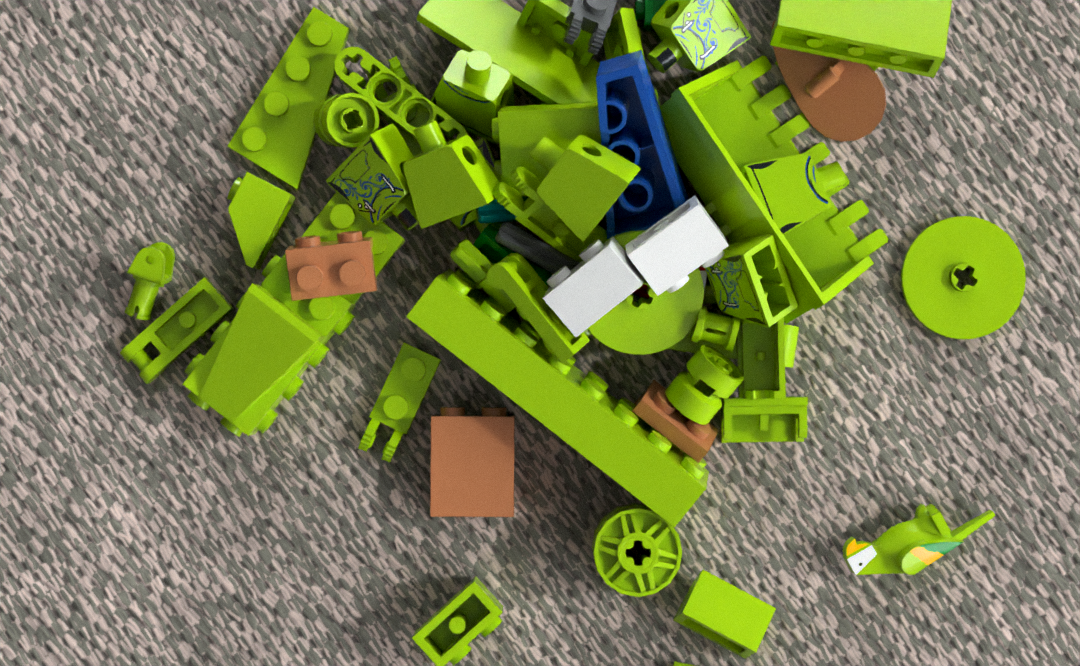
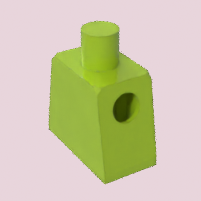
[403,120,499,229]
[530,135,641,242]

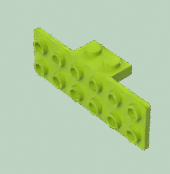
[416,0,660,105]

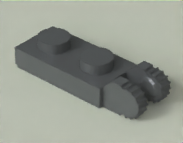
[563,0,617,55]

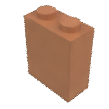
[430,407,515,517]

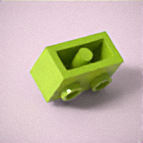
[412,576,504,666]

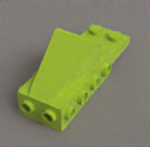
[182,192,406,437]

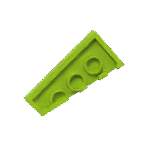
[227,7,350,190]

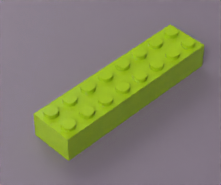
[406,268,709,528]

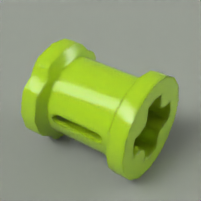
[690,306,741,352]

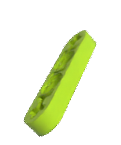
[334,47,467,142]

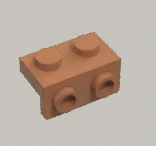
[285,231,377,301]
[632,380,719,463]

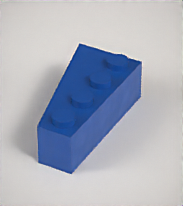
[596,50,689,239]

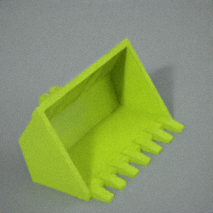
[660,56,888,324]

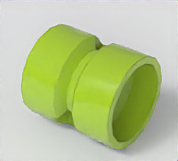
[313,93,380,148]
[665,345,744,425]

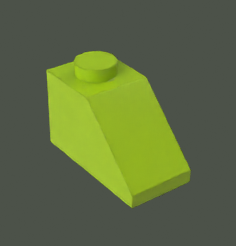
[227,172,296,270]

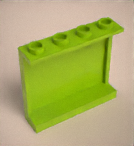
[770,0,952,78]

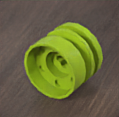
[591,503,682,597]

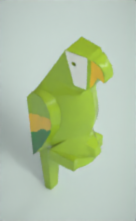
[842,504,995,575]

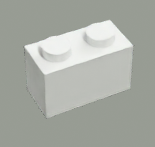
[625,195,729,296]
[543,236,644,337]

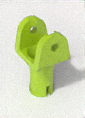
[125,242,175,320]

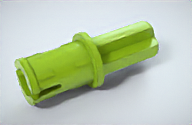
[450,239,516,313]

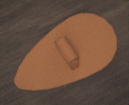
[772,19,887,142]

